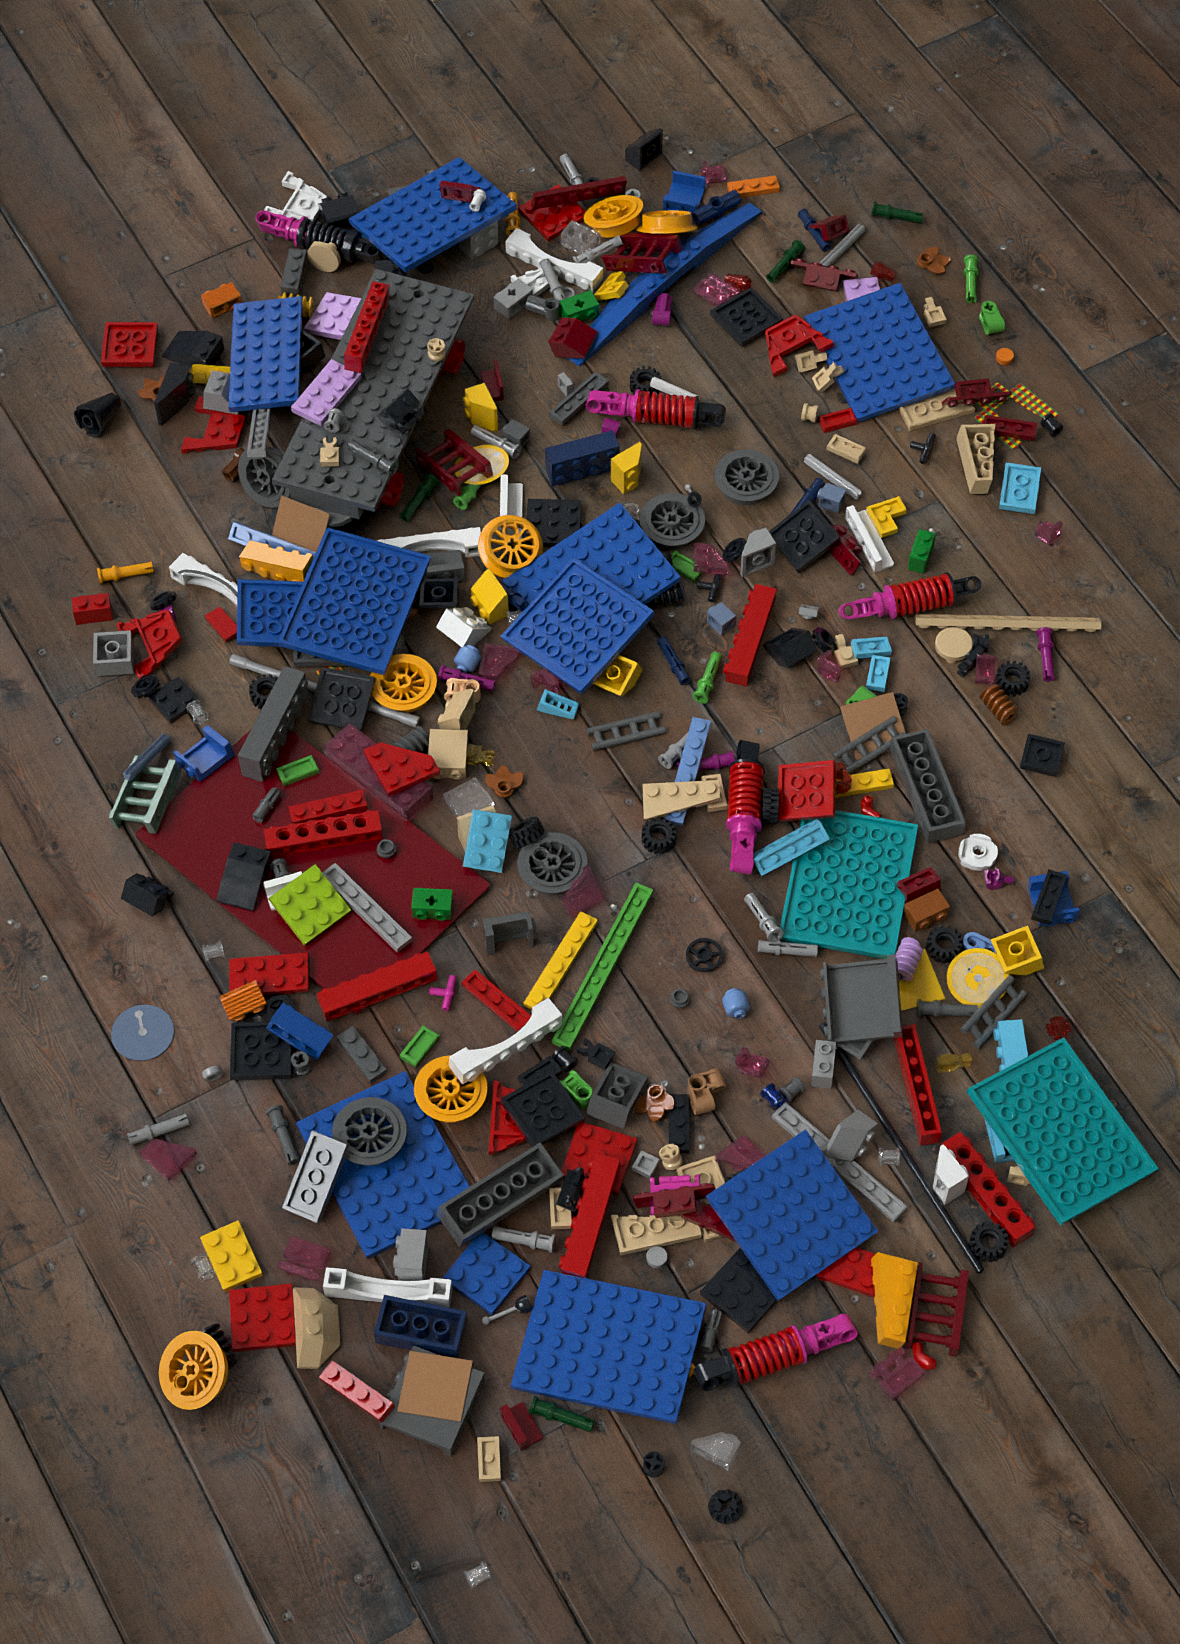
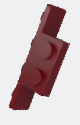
[790,259,858,292]
[942,378,1012,408]
[828,524,863,575]
[633,1183,716,1218]

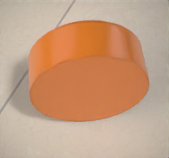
[996,348,1014,365]

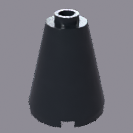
[74,393,121,437]

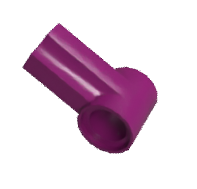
[652,293,672,326]

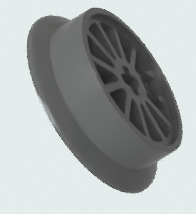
[238,447,290,508]
[714,449,779,505]
[640,493,705,550]
[517,832,588,895]
[332,1097,407,1166]

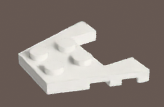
[263,171,327,222]

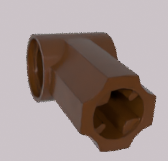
[221,448,245,482]

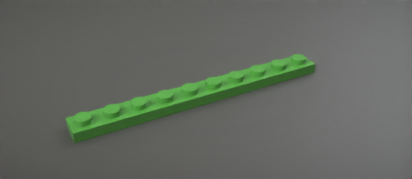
[552,883,653,1051]

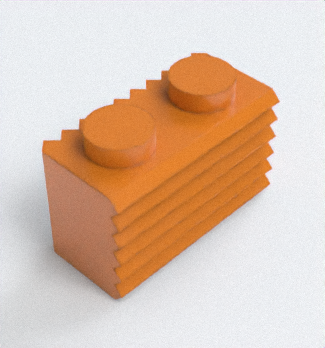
[201,282,242,318]
[220,980,267,1021]

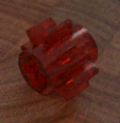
[1046,1016,1072,1040]

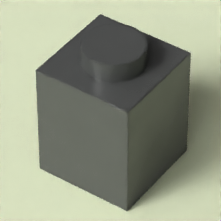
[502,419,530,448]

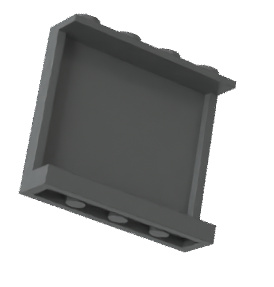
[820,954,903,1044]
[379,1346,485,1456]

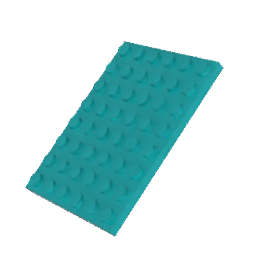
[780,810,918,959]
[966,1037,1159,1226]

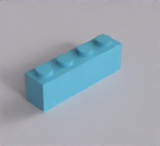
[993,1019,1028,1072]

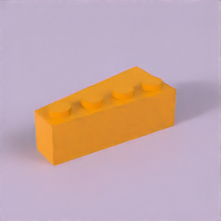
[239,541,313,582]
[871,1252,918,1349]

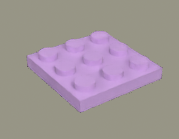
[304,292,361,340]

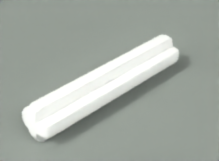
[650,377,700,401]

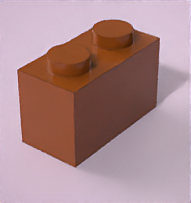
[903,889,950,932]

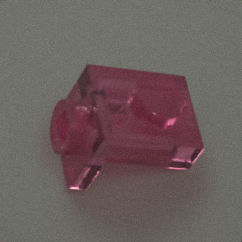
[817,650,841,683]
[975,654,996,685]
[530,668,560,694]
[735,1047,770,1078]

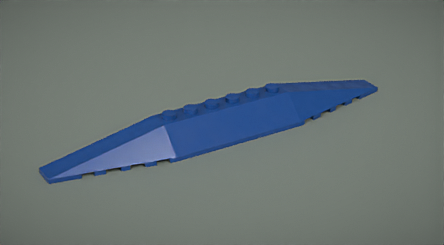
[567,203,762,367]

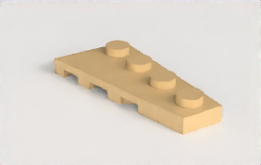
[643,780,720,822]
[611,1215,702,1256]

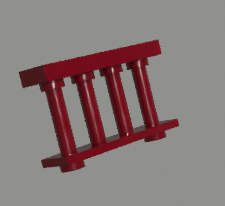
[602,233,683,274]
[415,429,493,496]
[906,1262,969,1357]

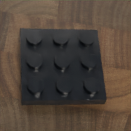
[710,287,783,347]
[525,498,581,547]
[769,500,842,573]
[308,667,376,732]
[230,1022,292,1080]
[500,1070,585,1147]
[700,1248,777,1333]

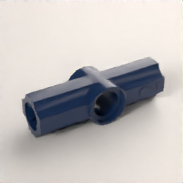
[691,190,741,225]

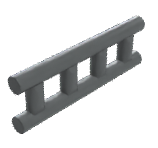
[586,711,665,751]
[832,716,906,776]
[960,975,1027,1049]

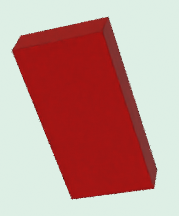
[818,408,857,433]
[205,606,237,643]

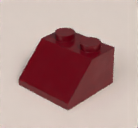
[548,318,598,358]

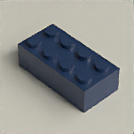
[545,430,620,486]
[374,1295,467,1358]

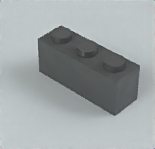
[280,248,308,298]

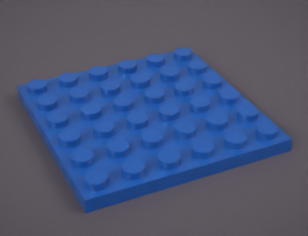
[501,558,655,694]
[706,1129,878,1301]

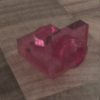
[700,161,726,184]

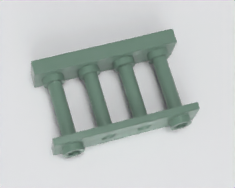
[109,755,182,834]

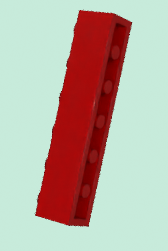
[723,584,777,687]
[316,951,437,1022]
[893,1024,942,1146]
[559,1153,621,1279]

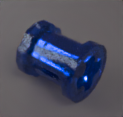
[760,1083,787,1110]

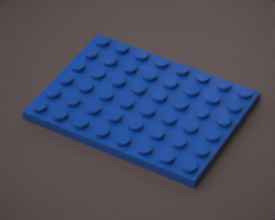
[349,157,517,273]
[805,283,955,423]
[502,503,681,606]
[278,528,431,675]
[296,1071,469,1259]
[510,1270,707,1424]

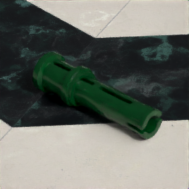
[871,201,923,224]
[766,240,806,283]
[399,474,439,522]
[528,1396,595,1433]

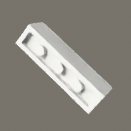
[500,475,523,543]
[845,505,894,573]

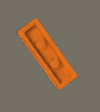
[727,175,780,198]

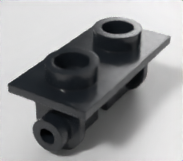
[556,1167,587,1212]

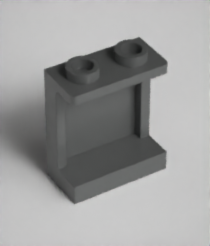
[483,911,537,955]

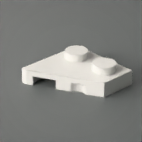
[511,268,558,296]

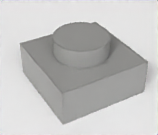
[558,372,574,397]
[799,604,819,619]
[632,1151,660,1179]

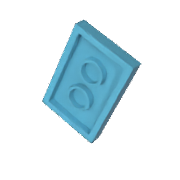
[999,463,1041,514]
[463,809,512,873]

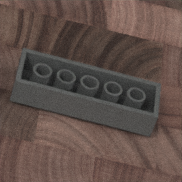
[238,666,309,782]
[890,729,966,843]
[436,1143,564,1248]

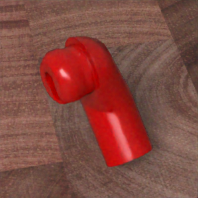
[860,795,882,818]
[912,1342,937,1370]

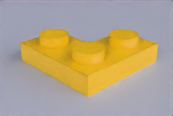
[594,271,629,301]
[866,496,907,538]

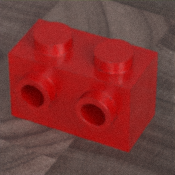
[72,593,113,625]

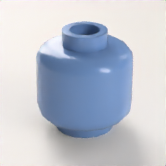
[454,645,481,673]
[722,988,751,1019]

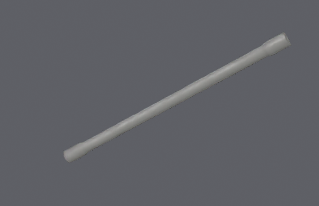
[229,654,420,728]

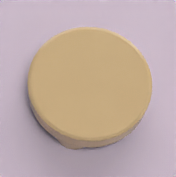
[307,241,341,272]
[935,627,973,663]

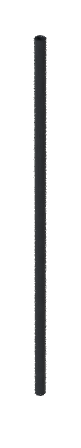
[819,1022,984,1274]

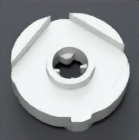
[958,834,998,871]

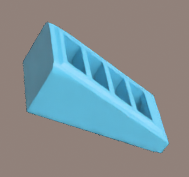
[537,689,579,719]

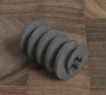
[393,726,429,752]

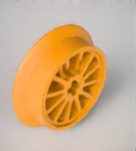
[584,195,643,238]
[636,210,698,234]
[478,515,543,578]
[370,654,437,713]
[414,1055,487,1123]
[159,1331,228,1410]

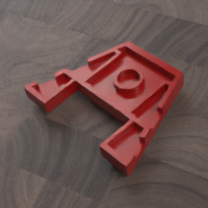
[765,314,834,377]
[181,396,246,454]
[116,609,183,679]

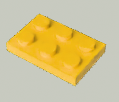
[200,1220,263,1293]

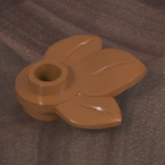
[917,247,950,274]
[137,375,165,401]
[485,765,523,798]
[635,1084,675,1122]

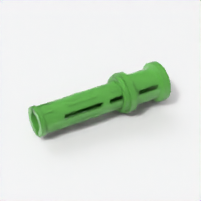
[964,255,979,303]
[453,484,482,510]
[692,652,723,704]

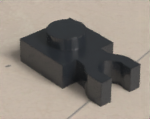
[957,645,984,678]
[577,1038,615,1070]

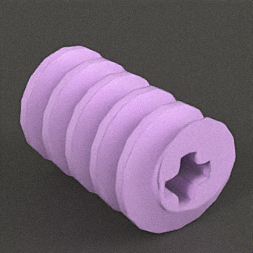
[896,937,924,981]

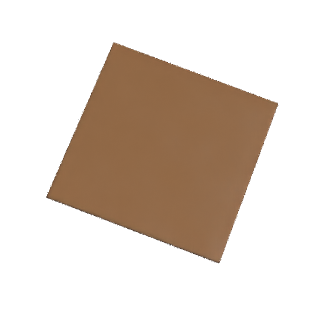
[272,495,330,552]
[840,692,905,760]
[397,1351,473,1422]

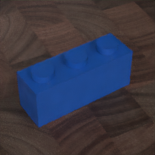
[266,1003,333,1061]

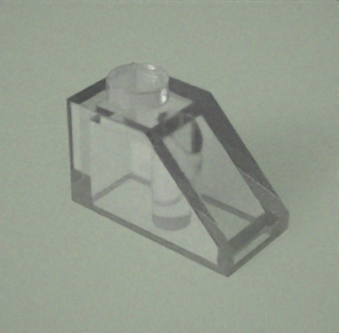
[690,1432,741,1471]

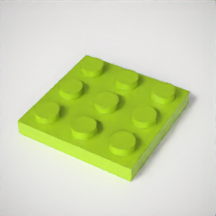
[268,864,351,946]

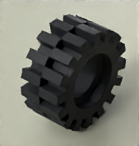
[630,366,661,397]
[995,660,1030,697]
[249,674,278,709]
[762,788,779,823]
[508,816,545,848]
[641,817,676,854]
[926,925,963,963]
[969,1221,1009,1263]

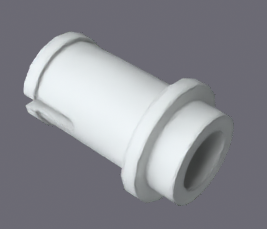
[469,189,486,212]

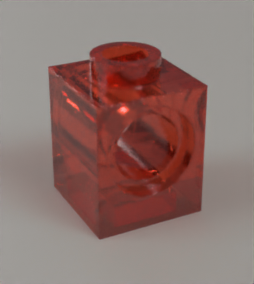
[835,762,852,795]

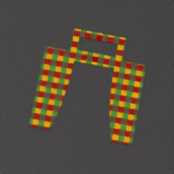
[974,382,1060,450]

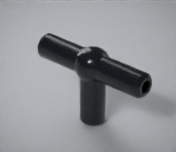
[910,433,936,464]
[697,572,722,602]

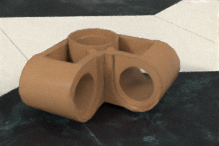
[687,1068,727,1115]

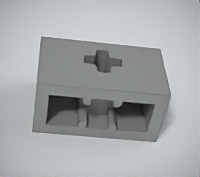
[494,279,533,320]
[811,1040,836,1089]

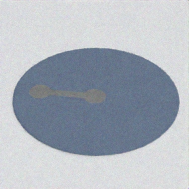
[111,1005,174,1060]

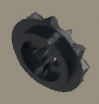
[722,538,747,563]
[149,591,177,611]
[812,627,836,655]
[131,676,160,699]
[263,995,295,1021]
[708,1489,743,1524]

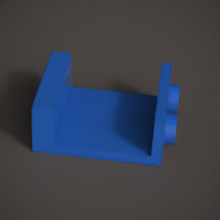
[663,170,706,213]
[1027,871,1080,926]

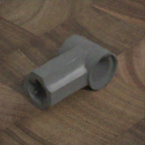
[525,295,560,321]

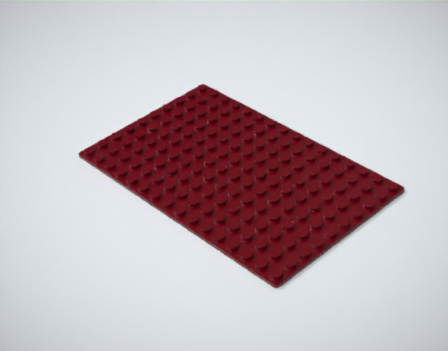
[136,730,489,1015]

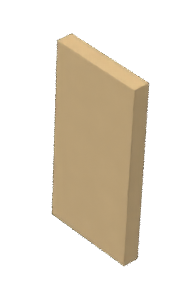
[898,389,975,431]
[676,1155,725,1242]

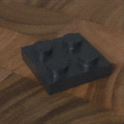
[148,676,201,724]
[1020,734,1065,777]

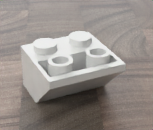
[436,607,492,647]
[932,1144,969,1205]

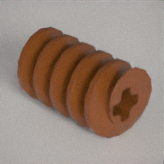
[979,684,1018,726]

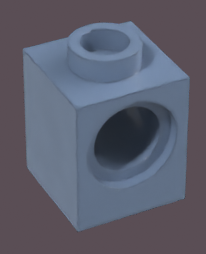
[817,482,846,514]
[707,602,736,636]

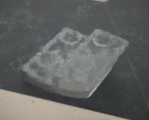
[442,777,496,817]

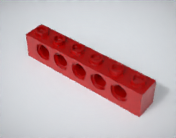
[344,281,390,373]
[263,810,383,858]
[939,1132,1035,1248]

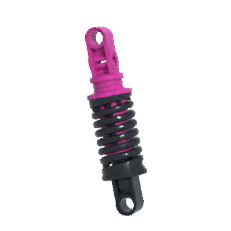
[256,210,382,264]

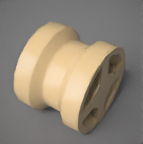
[427,338,446,361]
[801,403,819,423]
[659,1144,683,1170]

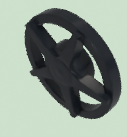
[686,938,723,972]

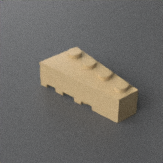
[956,424,995,494]

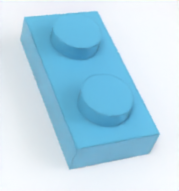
[851,636,892,659]
[866,655,890,692]

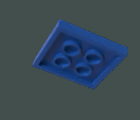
[442,1233,531,1316]

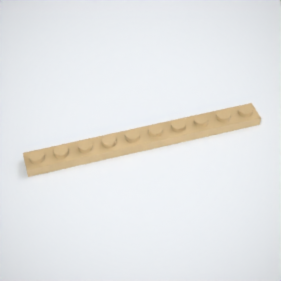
[915,614,1101,632]

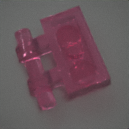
[693,273,738,307]
[278,1236,330,1281]
[869,1347,925,1400]

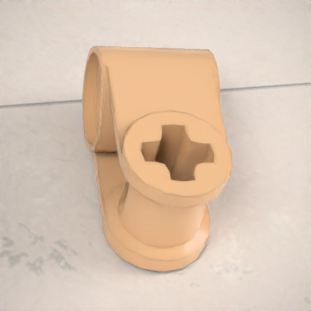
[444,678,481,703]

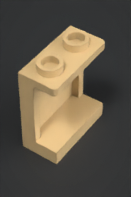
[428,729,468,779]

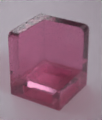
[1035,521,1063,545]

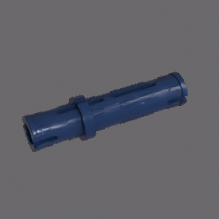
[798,209,831,252]
[788,478,825,516]
[496,577,529,612]
[657,636,691,685]

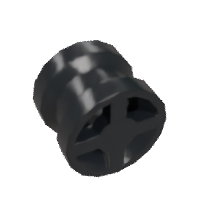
[972,633,989,652]
[894,693,908,716]
[643,1451,665,1478]

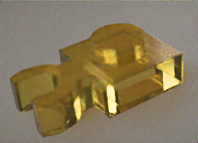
[466,743,495,766]
[935,1053,972,1073]

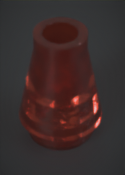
[870,261,896,281]
[725,273,752,292]

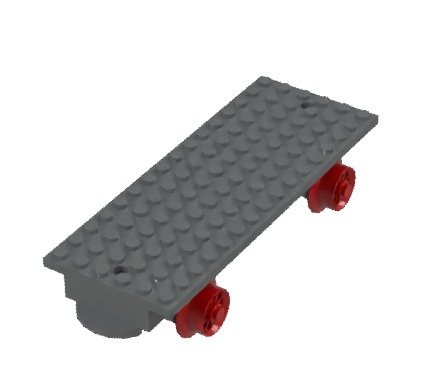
[272,269,474,527]

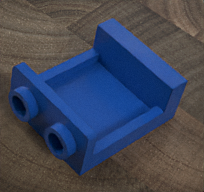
[173,725,235,782]

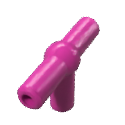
[429,975,457,1011]

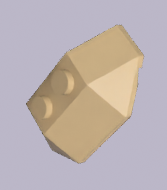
[293,1287,340,1369]

